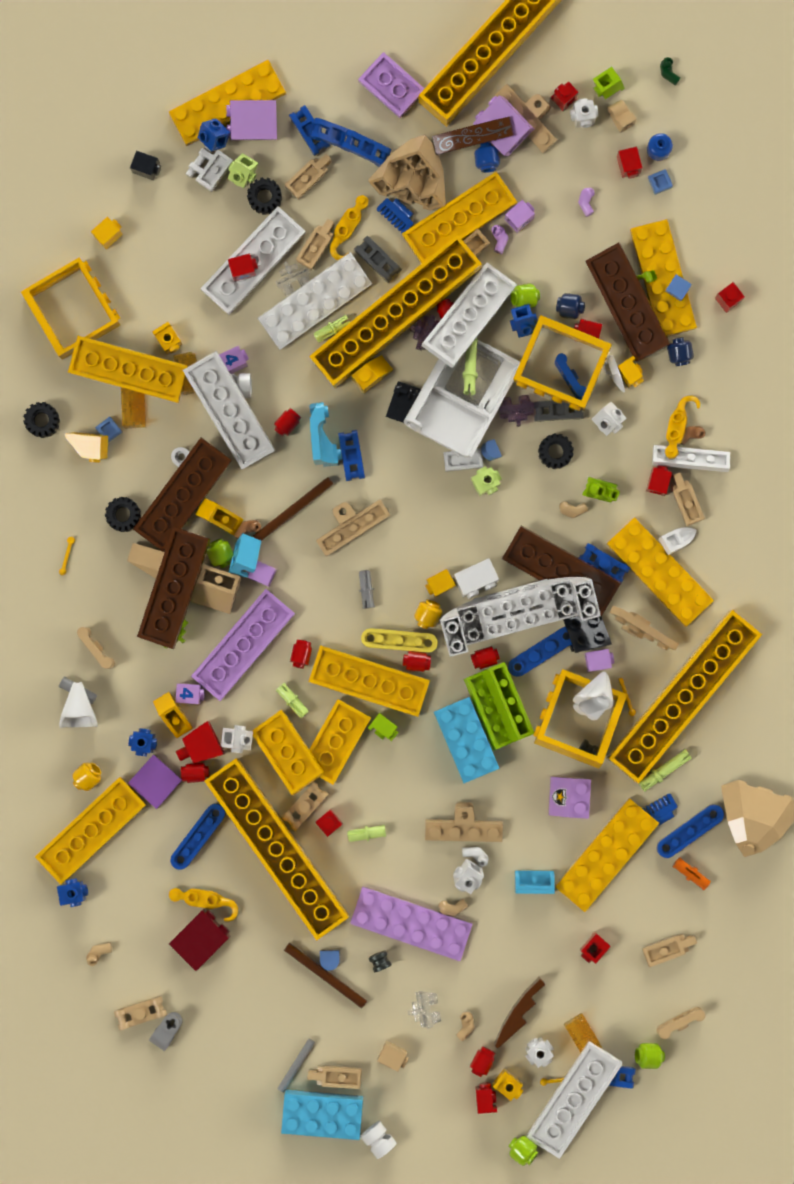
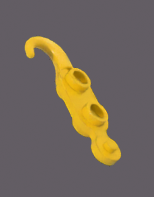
[330,195,369,260]
[665,395,700,459]
[169,888,238,922]

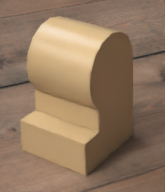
[607,100,636,133]

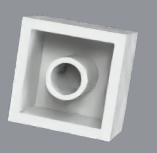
[453,558,499,599]

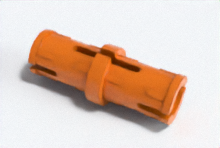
[672,857,711,891]

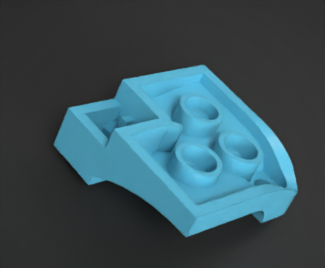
[309,402,342,467]

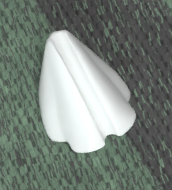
[573,672,613,720]
[59,682,98,728]

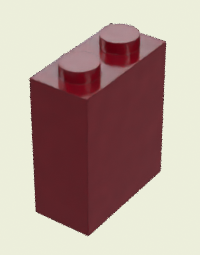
[169,909,231,971]

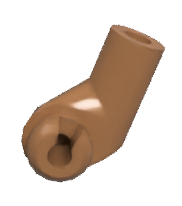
[680,426,706,446]
[234,520,261,538]

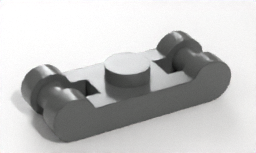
[354,236,402,283]
[533,399,584,422]

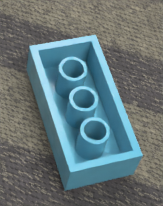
[434,697,500,783]
[281,1090,363,1140]

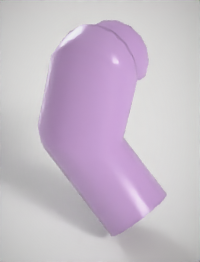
[578,187,595,217]
[491,225,508,254]

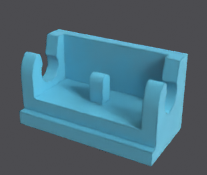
[228,533,261,577]
[515,871,555,894]

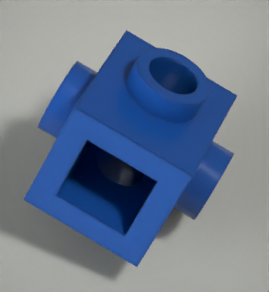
[197,118,230,152]
[510,304,538,338]
[128,728,157,757]
[57,878,88,907]

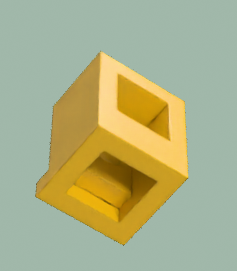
[152,322,182,354]
[617,356,644,388]
[492,1069,523,1101]

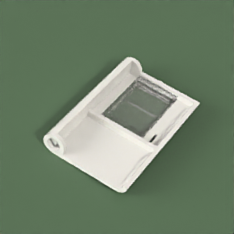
[404,340,520,458]

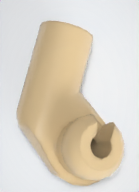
[559,501,588,518]
[438,899,468,916]
[86,943,112,966]
[456,1012,475,1041]

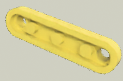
[361,628,438,653]

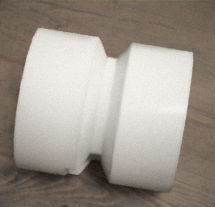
[231,373,252,398]
[360,1121,397,1159]

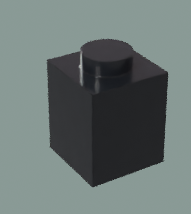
[130,150,161,181]

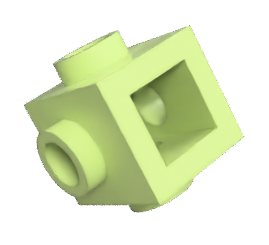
[228,153,258,188]
[471,466,502,496]

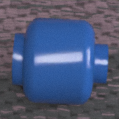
[647,133,673,161]
[474,143,500,173]

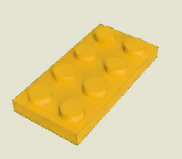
[309,699,371,785]
[252,710,324,796]

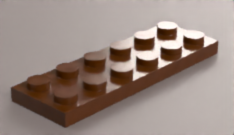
[585,242,671,362]
[133,437,232,552]
[502,525,621,616]
[137,527,211,649]

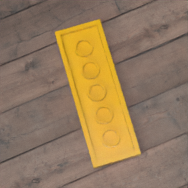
[169,60,286,146]
[402,171,517,264]
[630,219,697,337]
[68,336,188,403]
[607,517,714,627]
[308,645,430,717]
[35,777,147,885]
[555,798,659,912]

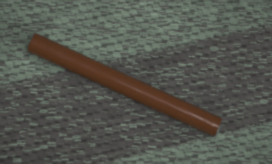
[253,477,333,541]
[284,943,367,1009]

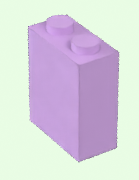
[473,95,534,156]
[226,100,277,140]

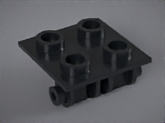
[386,381,421,423]
[563,616,612,653]

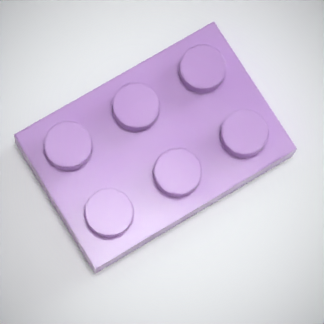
[358,52,425,118]

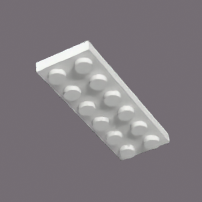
[200,206,306,315]
[257,252,372,350]
[421,263,517,368]
[183,351,275,469]
[526,1041,622,1159]

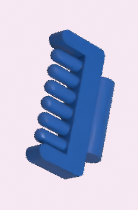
[377,198,414,234]
[642,794,677,826]

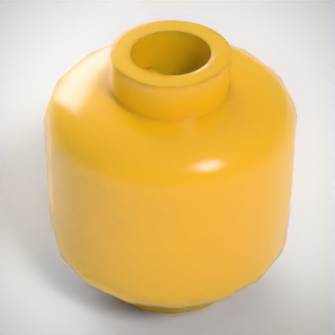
[414,599,442,629]
[72,762,101,791]

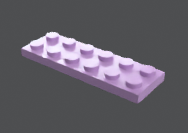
[191,589,295,701]
[350,887,473,961]

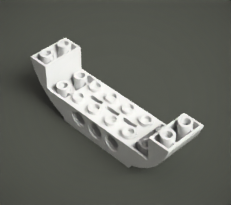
[440,577,601,657]

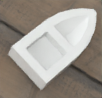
[603,355,625,393]
[659,527,697,555]

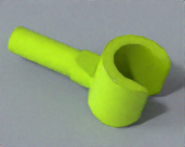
[637,270,657,283]

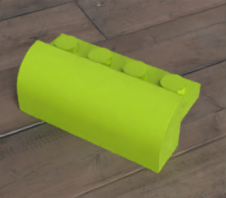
[463,662,534,751]

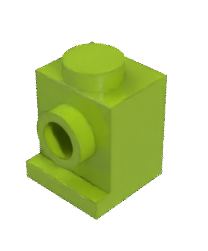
[593,66,625,100]
[368,713,399,742]

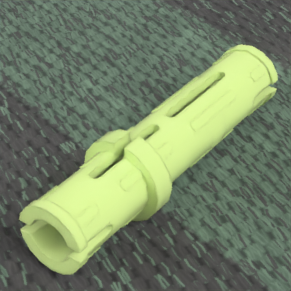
[463,338,478,395]
[639,749,692,792]

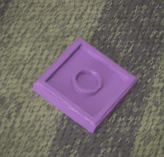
[128,754,182,809]

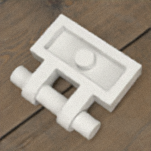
[186,146,233,192]

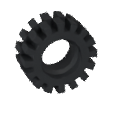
[247,177,282,215]
[23,402,60,438]
[538,433,574,469]
[105,497,141,532]

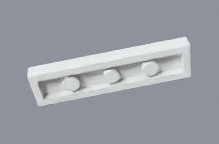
[652,445,730,472]

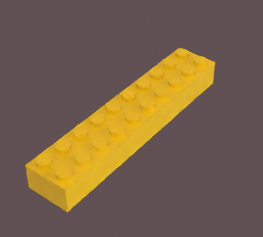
[419,0,562,127]
[309,234,482,388]
[607,610,762,784]
[204,758,349,941]

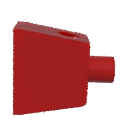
[176,721,225,763]

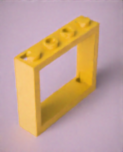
[21,257,120,360]
[513,315,612,411]
[533,669,627,769]

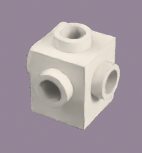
[570,99,598,128]
[591,402,627,436]
[221,725,253,753]
[453,859,484,894]
[525,1037,554,1068]

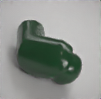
[660,57,681,86]

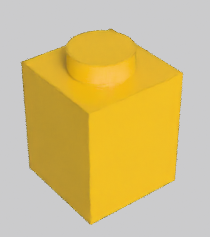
[91,216,123,250]
[425,569,456,598]

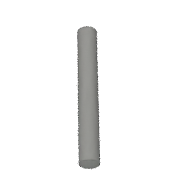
[277,1039,315,1093]

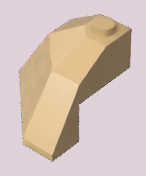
[368,134,446,211]
[721,780,794,857]

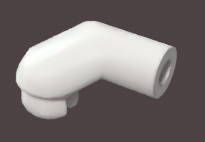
[462,847,489,867]

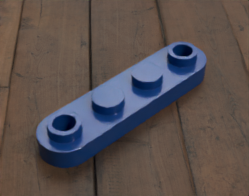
[508,627,572,677]
[170,804,226,870]
[656,804,724,858]

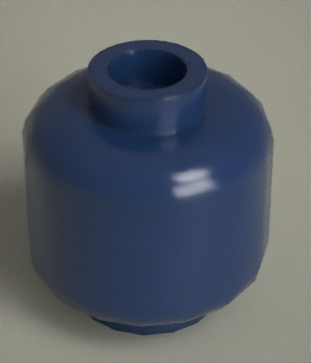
[556,293,585,319]
[667,337,694,366]

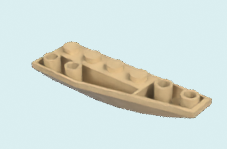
[127,543,242,614]

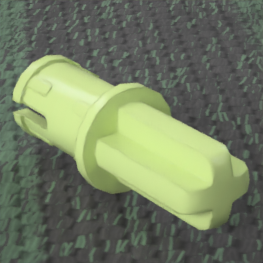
[314,315,350,342]
[276,683,309,718]
[347,825,386,842]

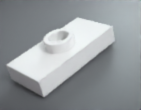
[444,448,483,472]

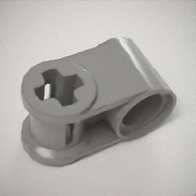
[149,1012,182,1051]

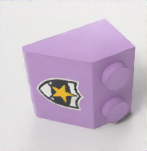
[549,777,591,819]

